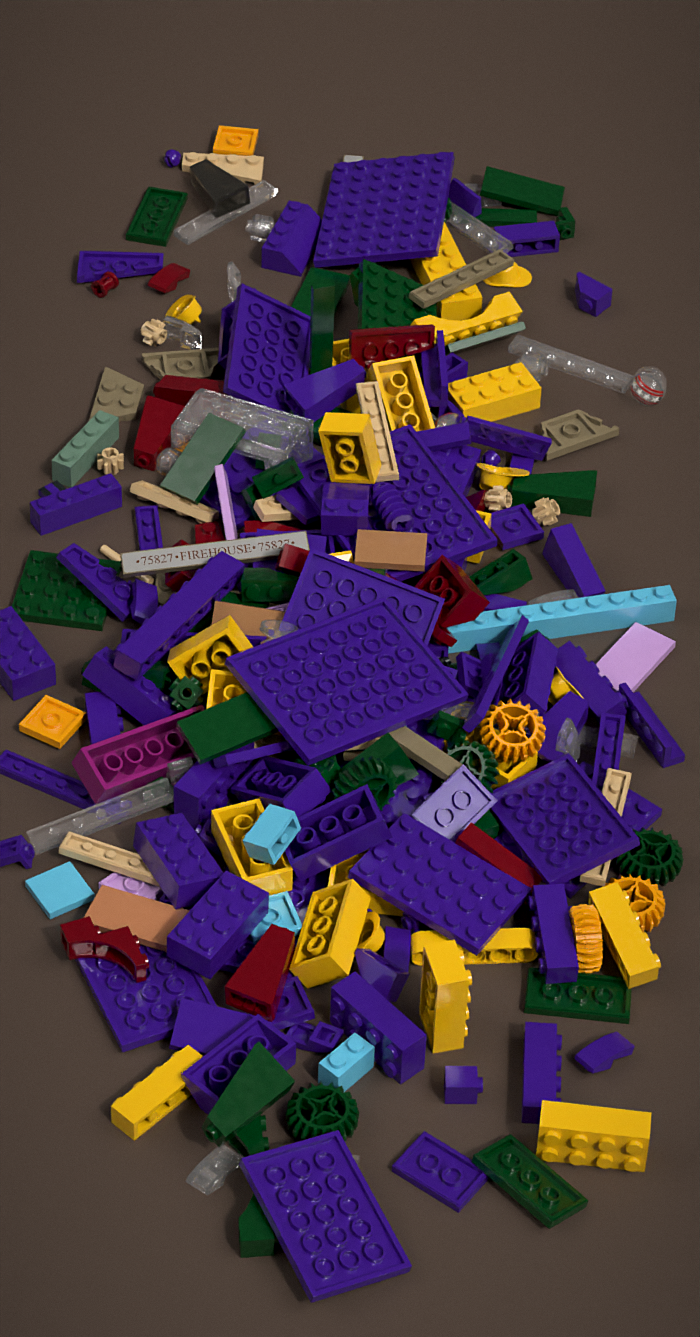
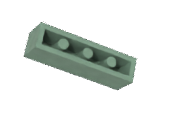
[52,410,119,488]

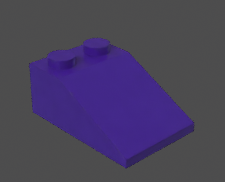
[321,483,370,536]

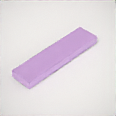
[214,464,238,540]

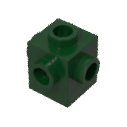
[169,676,204,712]

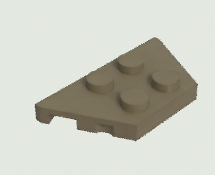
[142,348,220,380]
[89,367,144,422]
[541,409,619,461]

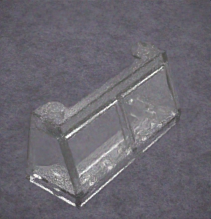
[171,388,314,470]

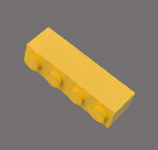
[588,882,661,989]
[111,1045,203,1141]

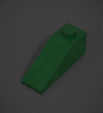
[469,549,533,595]

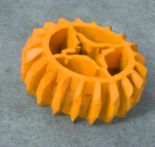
[479,699,546,764]
[602,874,665,933]
[569,904,603,974]

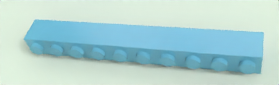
[447,585,677,654]

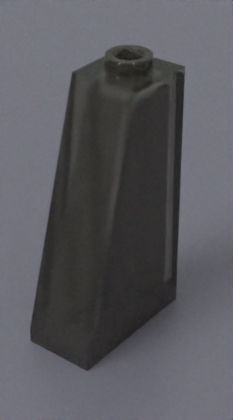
[189,159,250,218]

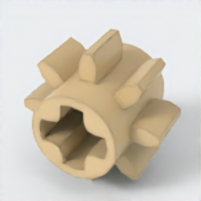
[141,319,167,347]
[97,447,124,475]
[484,486,512,512]
[532,497,560,526]

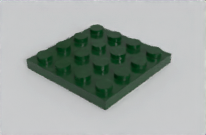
[12,550,121,631]

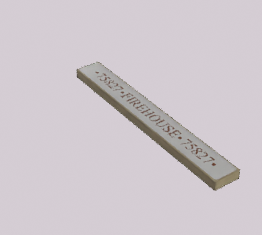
[120,531,310,578]

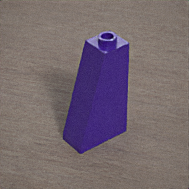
[284,359,366,427]
[542,523,605,599]
[526,691,589,769]

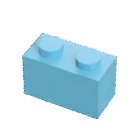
[242,804,301,865]
[318,1033,375,1092]

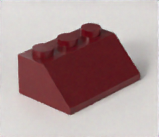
[414,555,490,628]

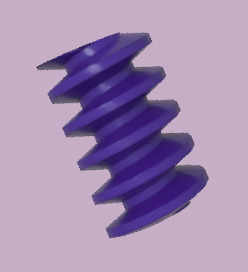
[371,484,414,532]

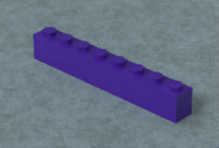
[113,551,245,681]

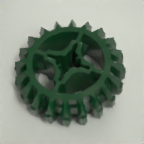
[434,740,500,793]
[331,756,397,811]
[615,827,683,886]
[286,1081,359,1141]

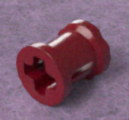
[91,271,119,298]

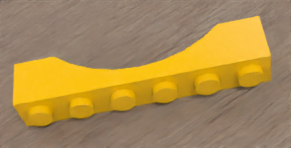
[410,292,523,353]

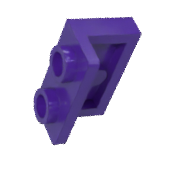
[456,651,494,698]

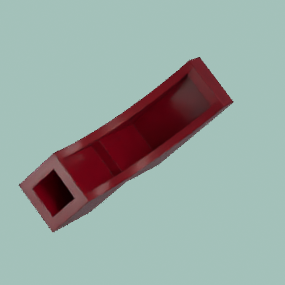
[60,916,149,983]

